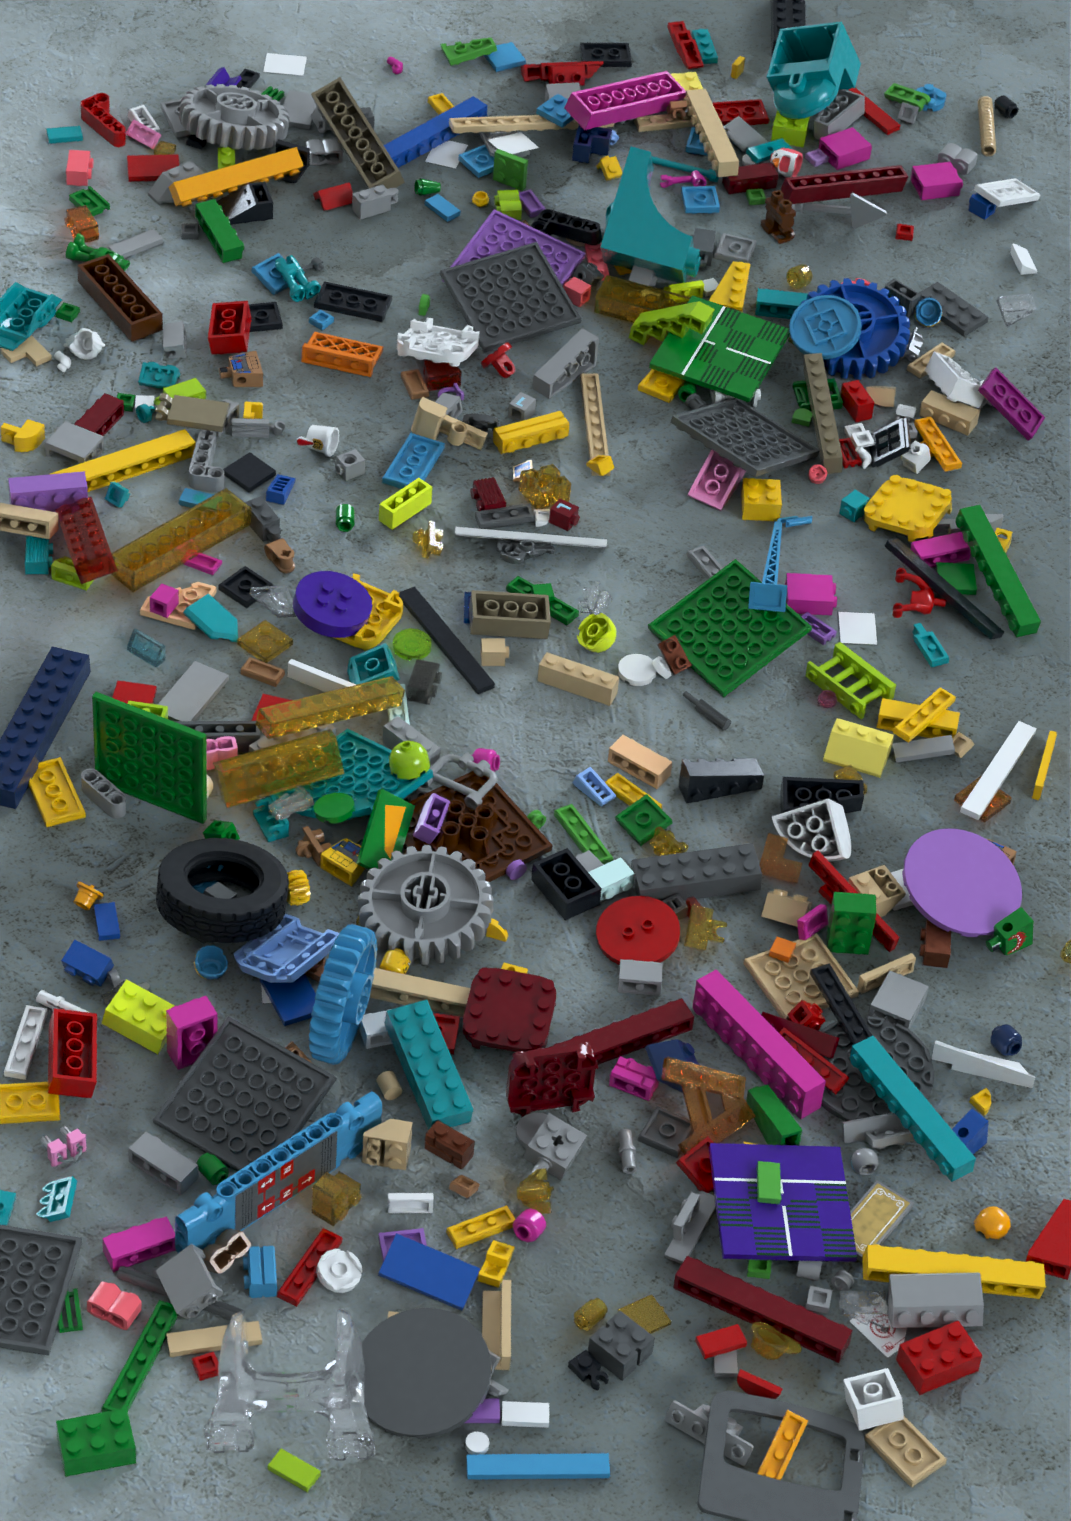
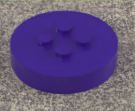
[293,571,372,638]

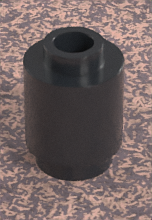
[994,95,1019,118]

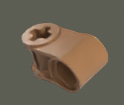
[264,538,295,573]

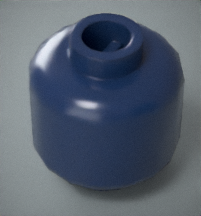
[990,1024,1022,1056]

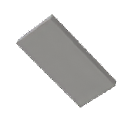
[158,661,229,721]

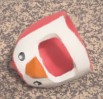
[770,148,803,178]

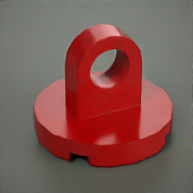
[480,342,515,378]

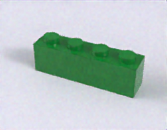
[195,199,244,263]

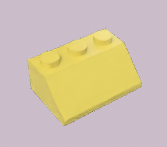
[823,718,894,778]

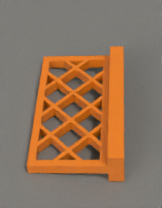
[301,332,383,377]

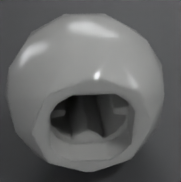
[851,1148,879,1176]

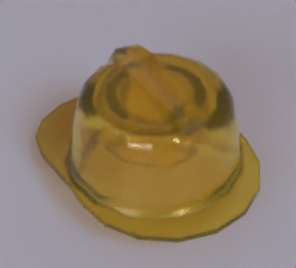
[751,1322,802,1360]

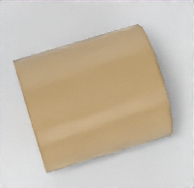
[376,1071,402,1100]

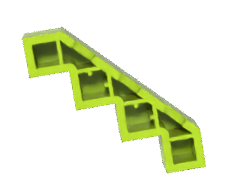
[628,301,715,346]

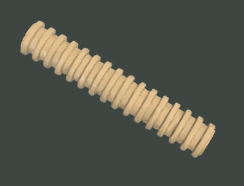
[978,96,996,156]

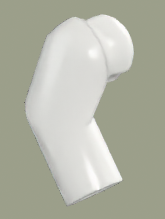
[54,351,71,372]

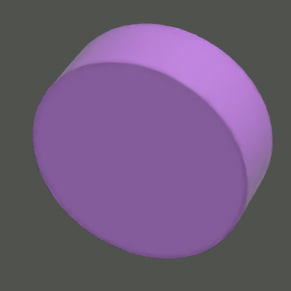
[506,860,527,880]

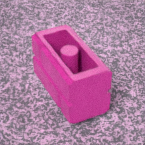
[609,1056,659,1101]

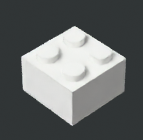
[843,1368,904,1431]

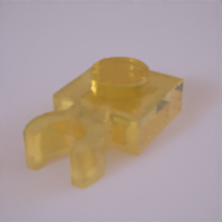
[834,765,867,794]

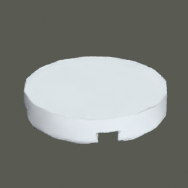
[618,654,657,686]
[316,1249,362,1293]

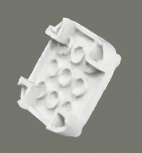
[397,318,479,366]

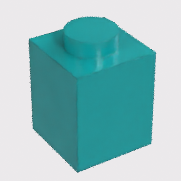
[839,490,870,523]

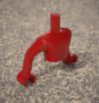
[892,568,946,618]

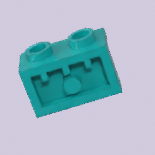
[138,362,180,389]

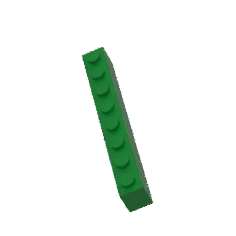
[955,505,1041,638]

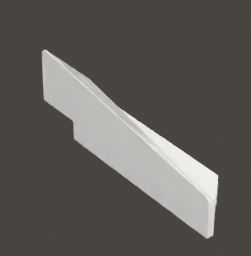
[932,1041,1035,1088]

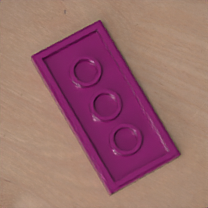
[978,367,1045,441]

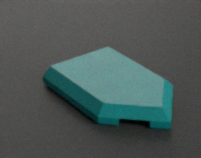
[183,594,238,642]

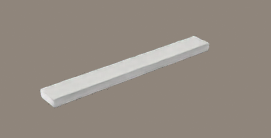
[455,527,607,549]
[960,721,1037,820]

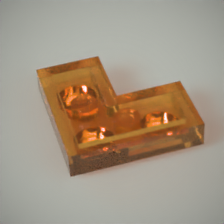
[760,833,803,884]

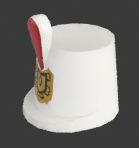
[297,425,339,457]

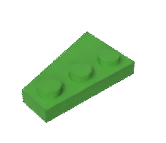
[440,37,497,66]

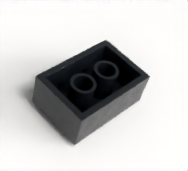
[531,848,602,920]

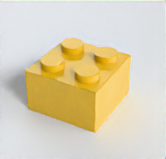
[741,478,782,521]

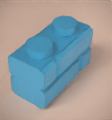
[243,1246,277,1298]

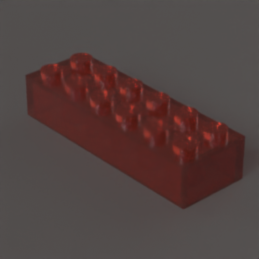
[55,497,118,584]

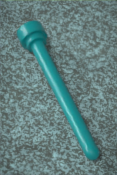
[652,156,719,183]

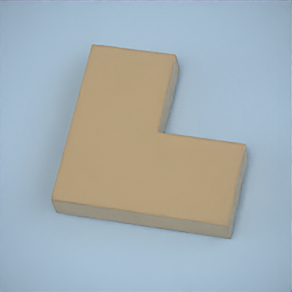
[1,336,52,366]

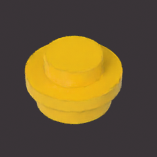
[472,191,489,207]

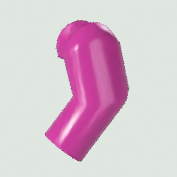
[387,56,403,74]

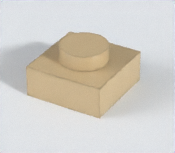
[952,732,974,758]

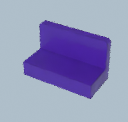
[206,67,242,87]

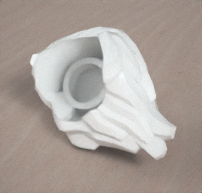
[63,328,105,360]

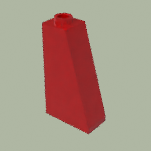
[1026,1199,1071,1280]

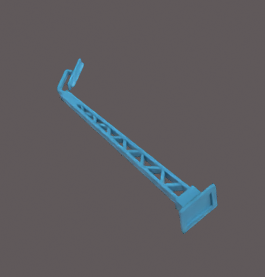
[748,516,812,612]

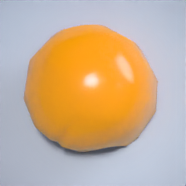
[974,1206,1011,1239]

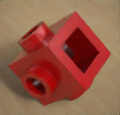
[787,1000,826,1030]

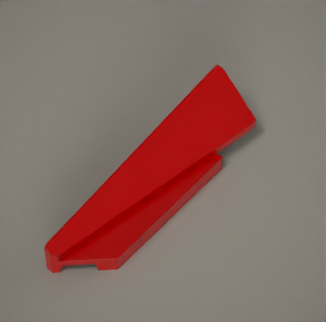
[520,61,604,82]

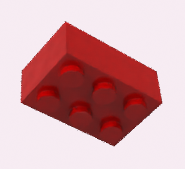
[208,301,252,355]
[896,1320,982,1395]

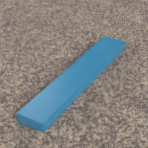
[466,1453,610,1480]

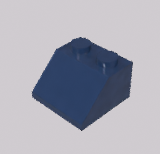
[645,1039,704,1094]

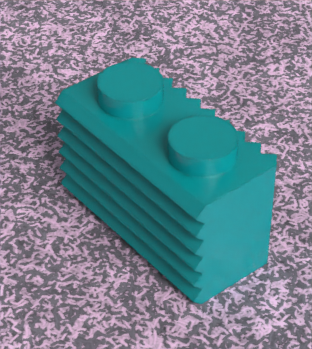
[25,535,53,574]

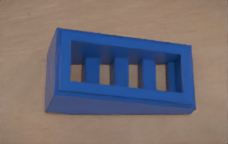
[266,474,296,505]

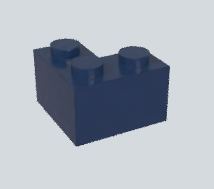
[572,125,612,163]

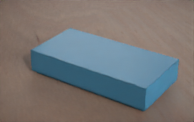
[425,194,461,222]

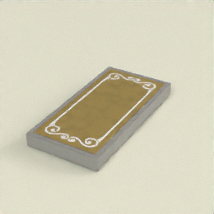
[850,1181,914,1262]

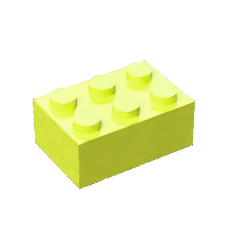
[101,979,175,1054]

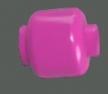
[471,748,500,772]
[513,1209,546,1242]

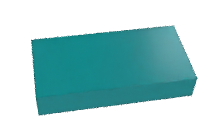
[46,126,83,144]

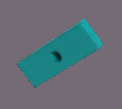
[746,138,792,163]

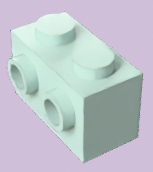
[588,857,635,902]

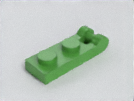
[884,83,931,112]

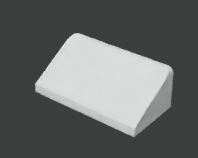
[1010,244,1037,275]

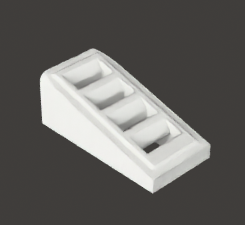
[128,105,160,132]

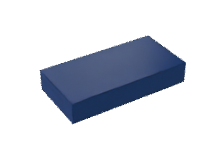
[94,902,120,941]

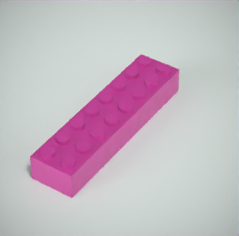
[565,71,686,130]
[692,969,826,1119]

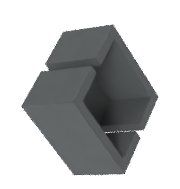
[588,1311,655,1381]

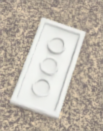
[974,178,1040,207]

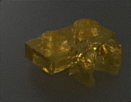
[684,905,727,950]

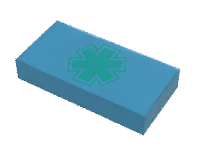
[179,488,221,513]

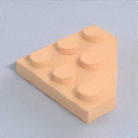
[140,582,216,630]

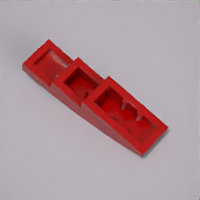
[667,21,704,69]

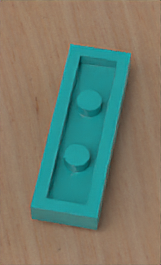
[692,29,718,64]

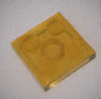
[237,620,293,663]

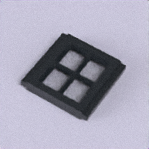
[870,418,911,468]

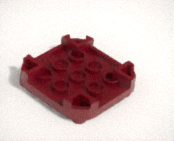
[463,967,556,1052]
[506,1042,598,1118]

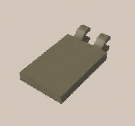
[155,393,229,432]

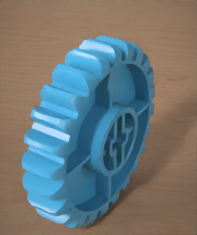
[309,924,377,1065]

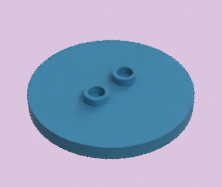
[789,295,862,359]

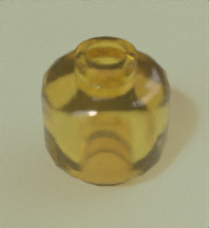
[786,264,812,289]

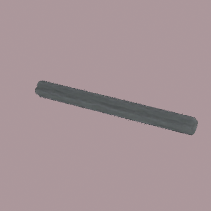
[117,1266,245,1323]

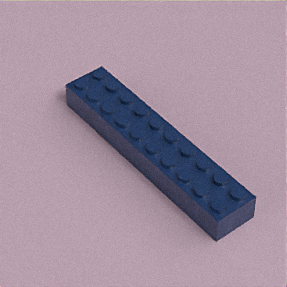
[0,646,91,809]

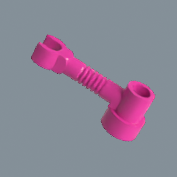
[660,170,706,188]

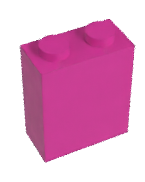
[819,127,872,170]
[910,162,963,200]
[785,573,837,616]

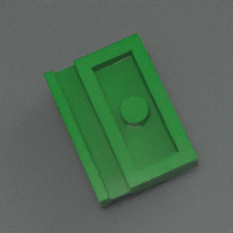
[69,186,110,218]

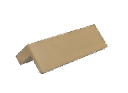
[482,1280,511,1370]

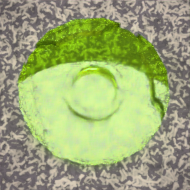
[393,628,432,660]

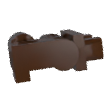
[760,190,796,244]

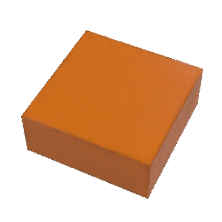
[769,937,796,963]

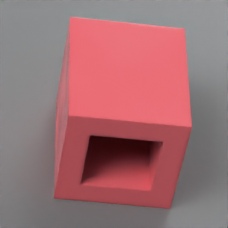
[563,277,591,308]

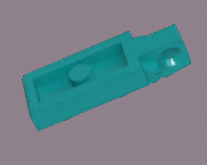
[912,623,949,668]

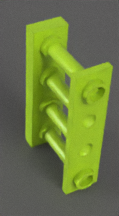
[805,642,896,720]

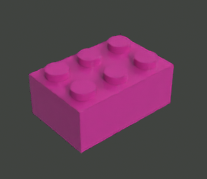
[166,996,218,1070]

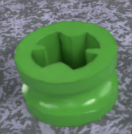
[527,810,546,829]

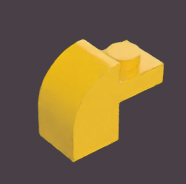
[1,419,45,452]

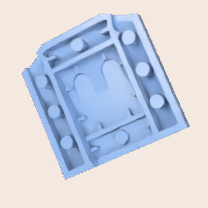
[233,913,339,983]

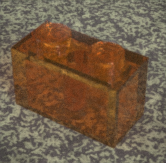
[64,205,99,243]

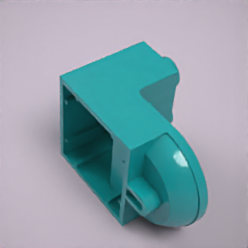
[766,21,861,119]

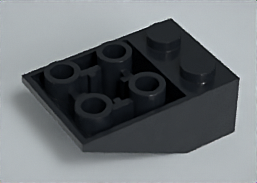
[216,181,273,225]

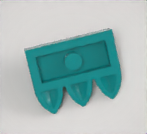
[36,1176,77,1222]

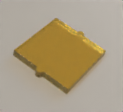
[618,1294,671,1334]

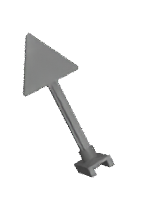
[792,193,887,229]

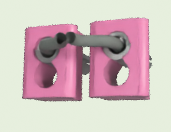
[41,1126,86,1167]

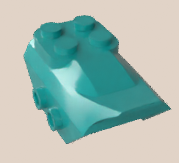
[0,282,62,351]

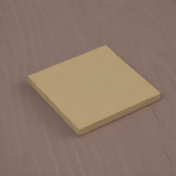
[744,933,859,1021]

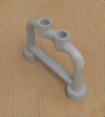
[420,753,497,810]

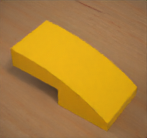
[477,1240,515,1288]

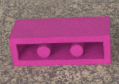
[910,532,971,568]
[102,1216,176,1272]

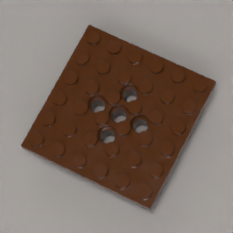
[403,771,553,882]

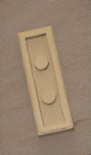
[907,343,955,379]
[857,953,916,994]

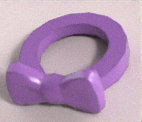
[438,383,464,400]

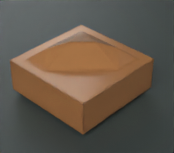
[449,1174,480,1199]

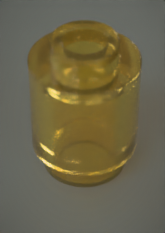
[574,1298,608,1331]

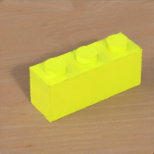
[379,478,432,530]

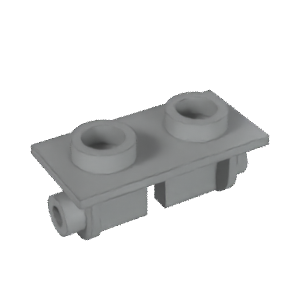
[900,327,923,362]

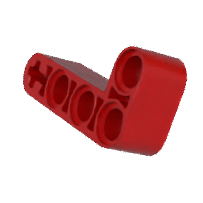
[80,93,126,147]

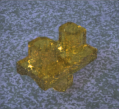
[412,521,443,558]
[649,826,688,856]

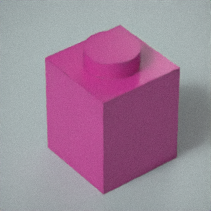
[150,583,179,618]

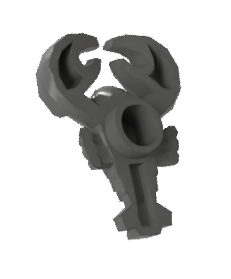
[497,539,555,564]

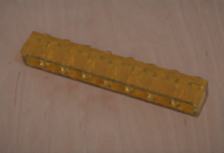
[255,676,405,739]

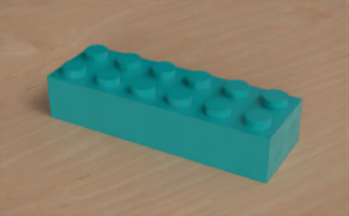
[384,1000,474,1130]

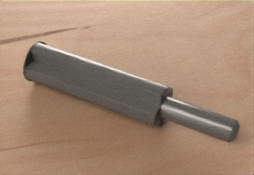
[683,691,731,730]

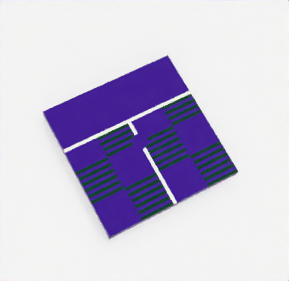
[709,1143,857,1262]

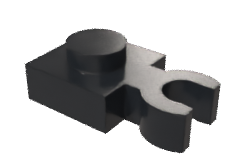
[568,1350,609,1391]

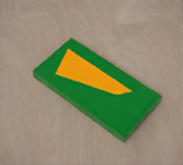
[356,789,415,870]

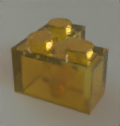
[312,1171,362,1227]

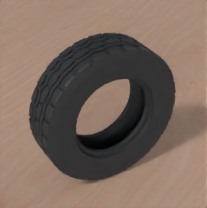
[156,838,289,943]

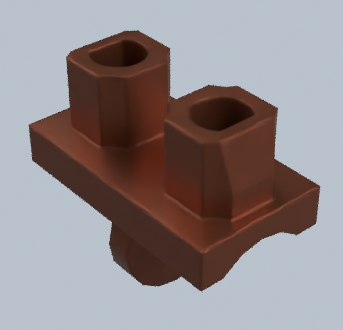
[657,635,692,675]

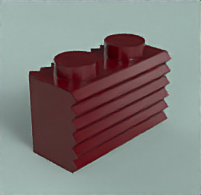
[470,477,506,511]

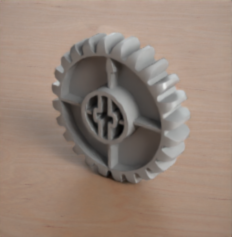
[179,84,290,150]
[358,845,494,965]

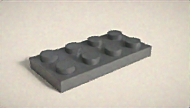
[919,282,989,336]

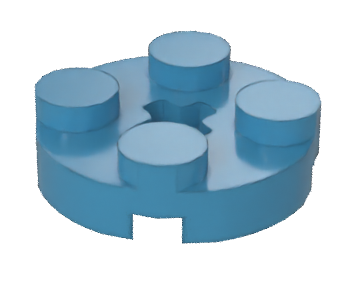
[916,84,946,111]

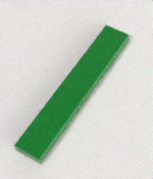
[101,1300,179,1412]

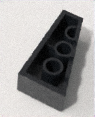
[678,758,764,804]
[780,777,864,813]

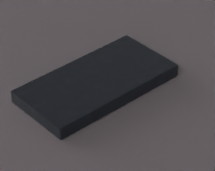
[314,281,392,322]

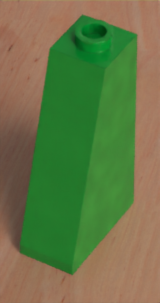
[746,1085,802,1146]

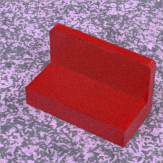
[313,182,353,211]

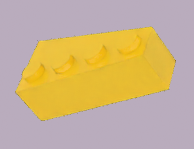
[709,261,750,312]

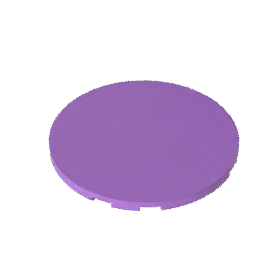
[902,829,1022,937]

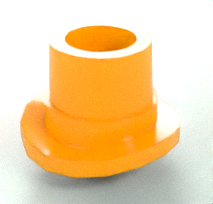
[73,881,104,910]

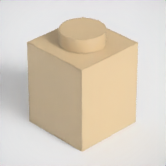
[480,638,509,666]

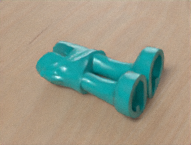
[275,255,321,302]

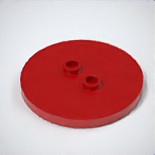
[596,896,680,965]

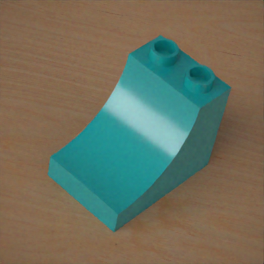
[600,146,701,283]

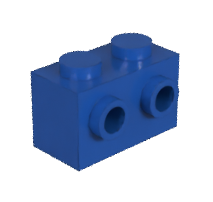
[61,940,114,987]

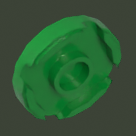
[313,793,355,824]

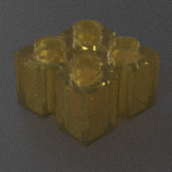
[518,464,571,509]

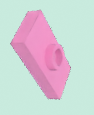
[126,119,161,150]

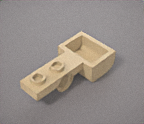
[411,397,488,450]

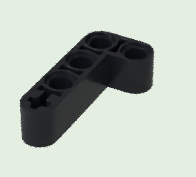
[531,209,602,245]

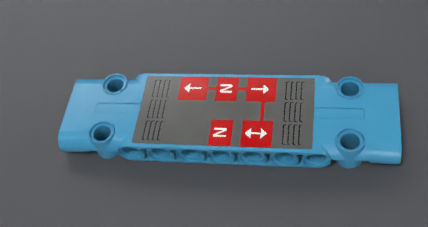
[175,1091,382,1253]

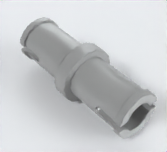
[618,1129,636,1174]

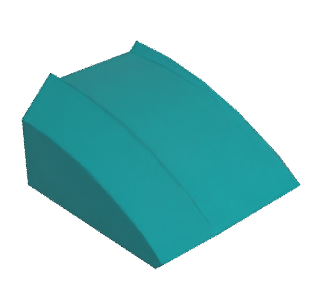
[347,643,400,688]

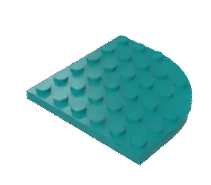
[261,728,434,820]

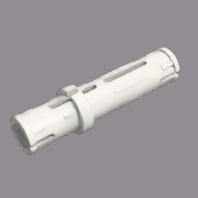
[36,990,99,1023]

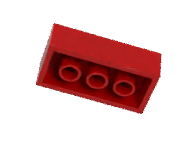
[48,1008,97,1098]

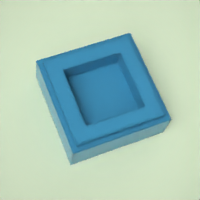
[309,310,334,331]

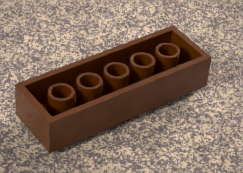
[77,254,163,342]

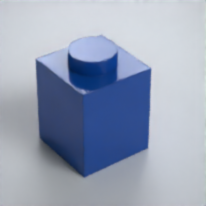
[968,193,996,220]

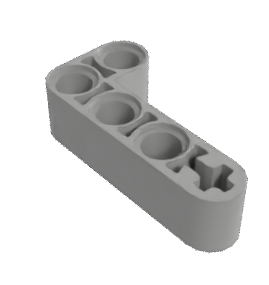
[189,429,224,492]

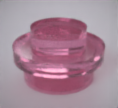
[817,690,837,708]

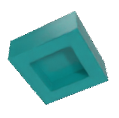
[105,482,131,508]

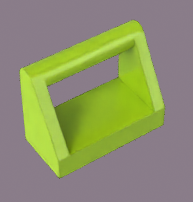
[51,556,100,591]

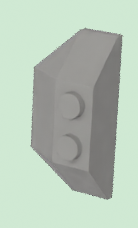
[148,161,208,204]

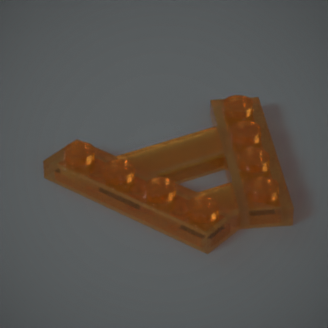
[661,1057,756,1155]

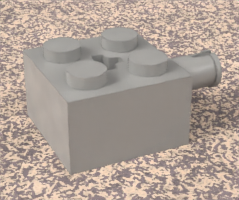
[523,1113,587,1184]

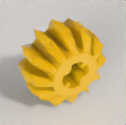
[287,870,311,906]

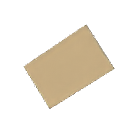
[865,1416,947,1488]

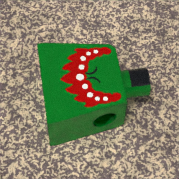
[986,907,1034,955]

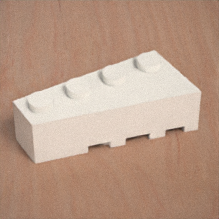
[924,352,984,408]

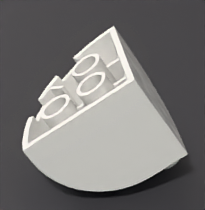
[772,799,851,861]

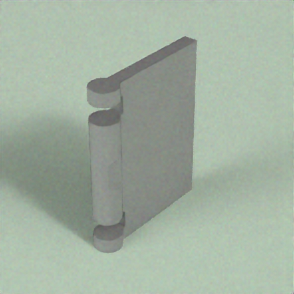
[723,116,768,152]

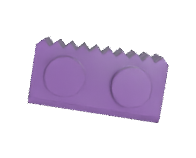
[413,793,450,844]

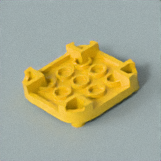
[864,475,952,542]
[333,573,403,651]

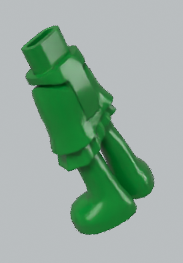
[65,233,130,271]

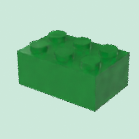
[826,892,877,955]
[56,1408,136,1477]

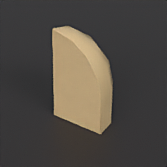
[866,386,896,407]

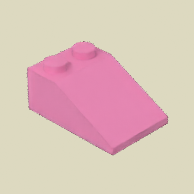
[688,449,746,511]

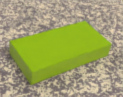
[268,1448,321,1492]

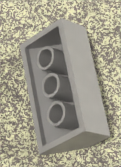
[887,1272,984,1328]

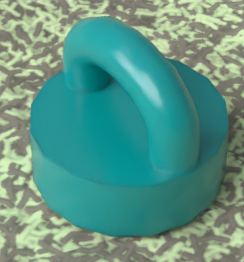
[136,404,155,423]

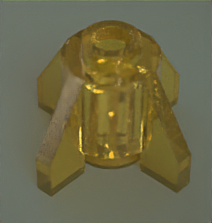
[517,1168,554,1214]

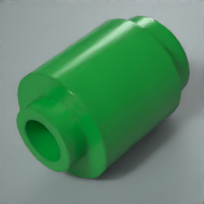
[336,504,355,532]
[197,1153,229,1185]

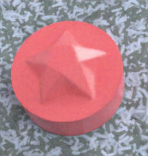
[808,464,827,484]

